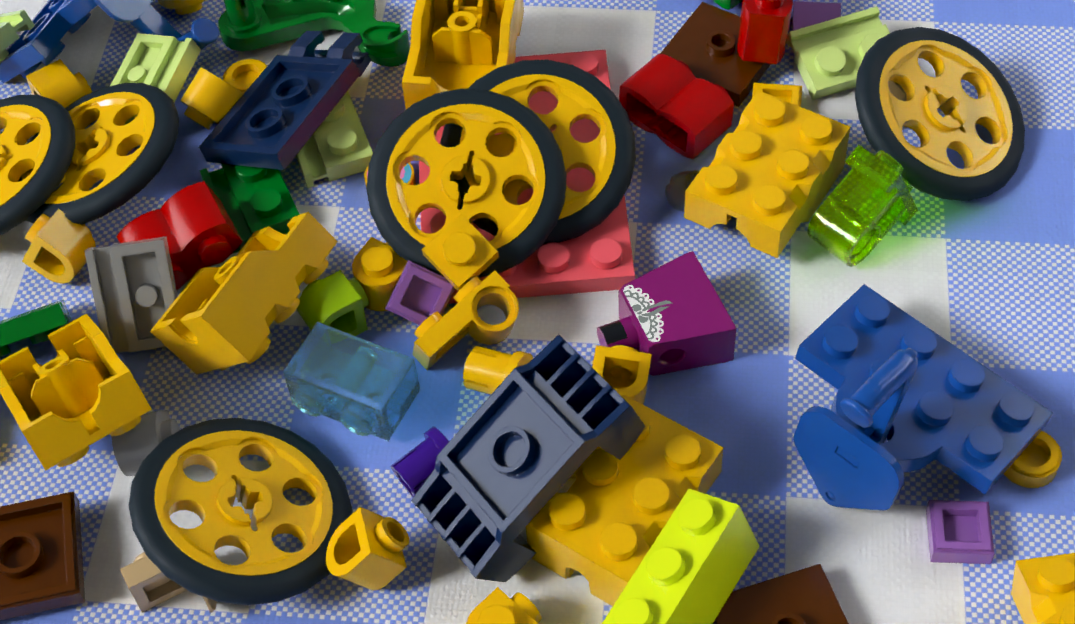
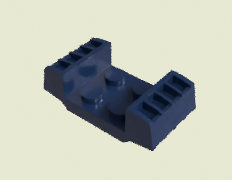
[411,334,645,582]

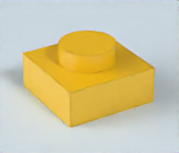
[421,213,499,291]

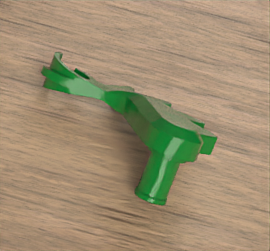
[218,0,410,67]

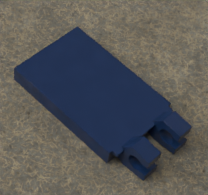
[199,31,371,170]

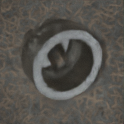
[665,170,699,212]

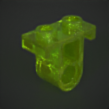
[807,145,918,267]

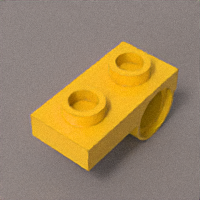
[412,270,519,370]

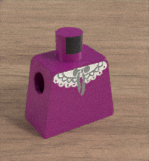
[597,251,737,376]

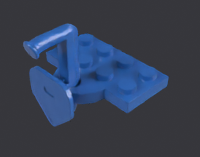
[0,0,219,83]
[793,284,1053,510]

